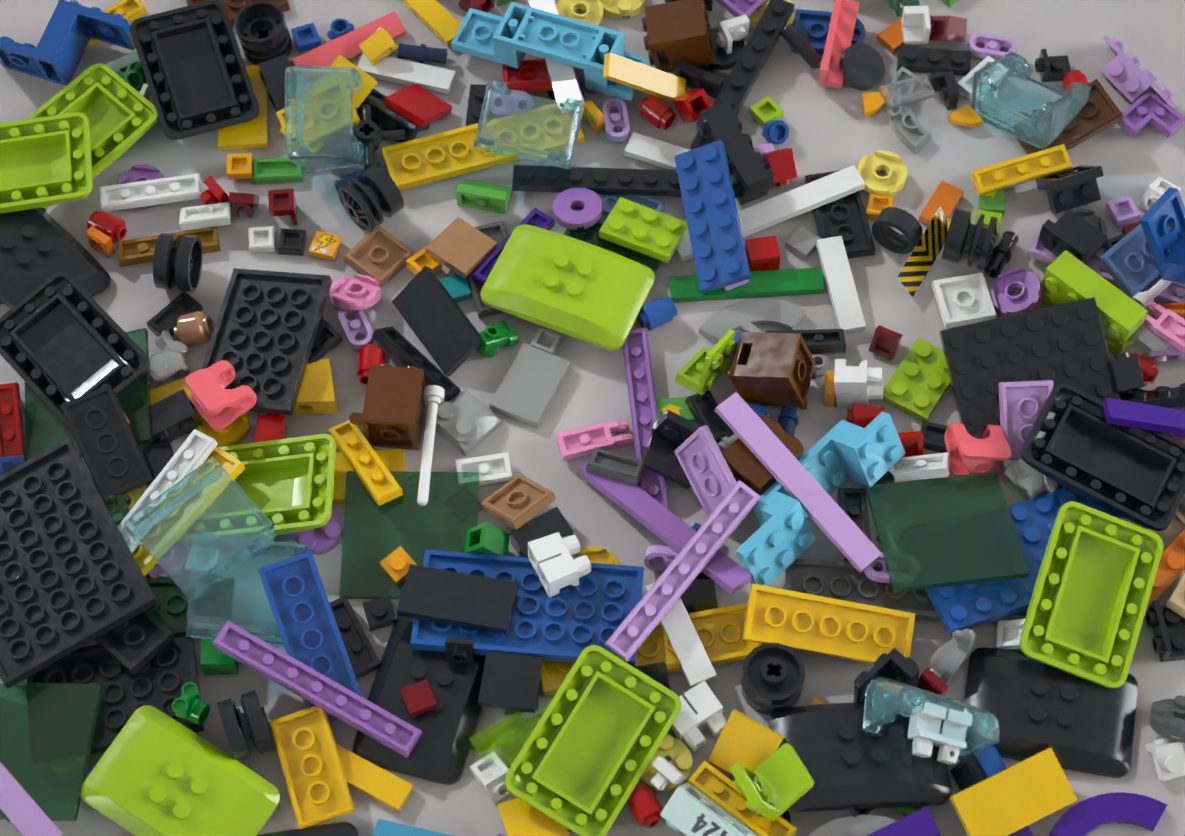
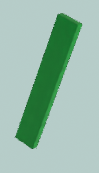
[669,267,825,303]

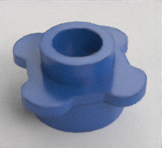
[327,18,354,39]

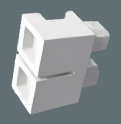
[834,359,884,407]
[528,532,591,598]
[670,680,726,751]
[907,701,973,765]

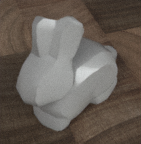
[139,331,191,389]
[1002,458,1059,501]
[928,628,978,683]

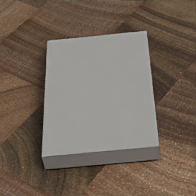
[490,343,571,428]

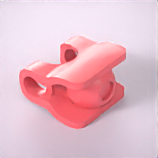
[185,360,257,431]
[944,423,1012,479]

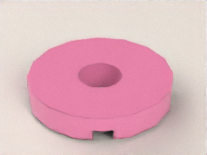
[330,274,381,311]

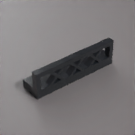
[356,88,431,143]

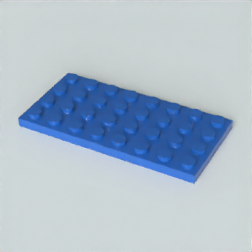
[902,488,1121,636]
[410,549,644,668]

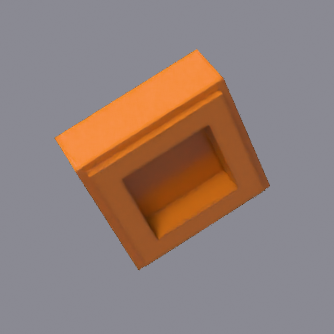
[86,226,115,258]

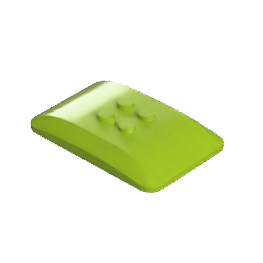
[25,63,159,179]
[0,112,93,214]
[480,224,655,350]
[178,434,337,543]
[1020,501,1164,689]
[505,645,681,836]
[80,705,280,836]

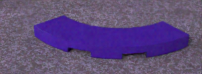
[1049,792,1167,836]

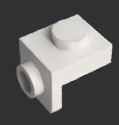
[1145,735,1185,781]

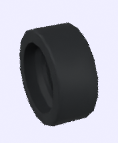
[872,207,923,254]

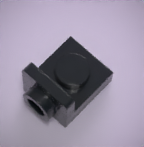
[1035,49,1071,82]
[927,71,960,110]

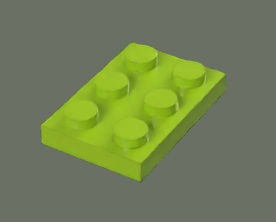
[599,197,688,263]
[879,337,951,421]

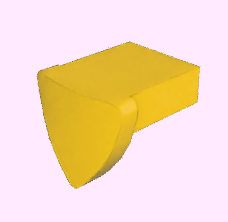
[358,27,398,66]

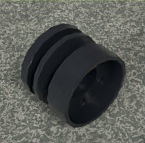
[234,1,292,65]
[338,165,404,232]
[941,207,998,270]

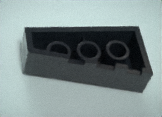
[696,101,775,206]

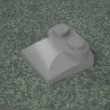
[435,389,503,456]

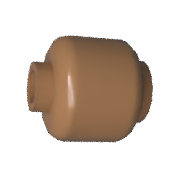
[174,311,214,348]

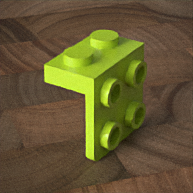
[675,329,737,395]
[729,743,814,821]

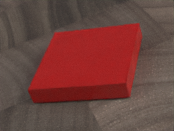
[502,59,553,92]
[384,83,452,128]

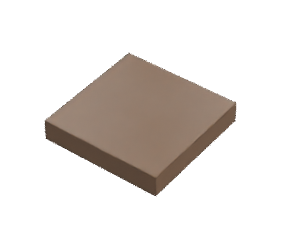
[426,217,497,279]
[343,225,415,288]
[480,474,556,530]

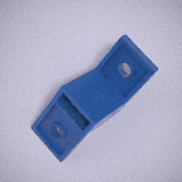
[0,0,135,86]
[1140,187,1185,284]

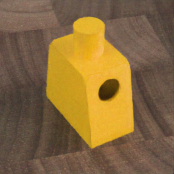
[294,358,338,415]

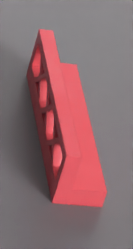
[818,0,860,89]

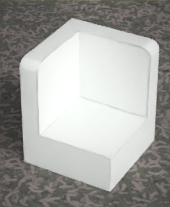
[901,6,931,44]

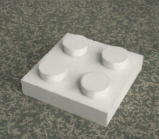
[932,272,996,329]

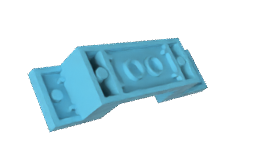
[451,1,649,101]
[736,412,906,586]

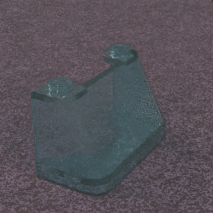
[971,51,1090,149]
[285,65,363,173]
[473,80,584,169]
[862,677,1000,761]

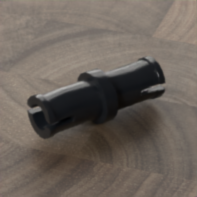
[779,23,823,69]
[984,231,1019,278]

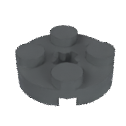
[1149,695,1185,743]

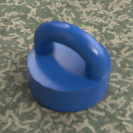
[761,119,789,145]

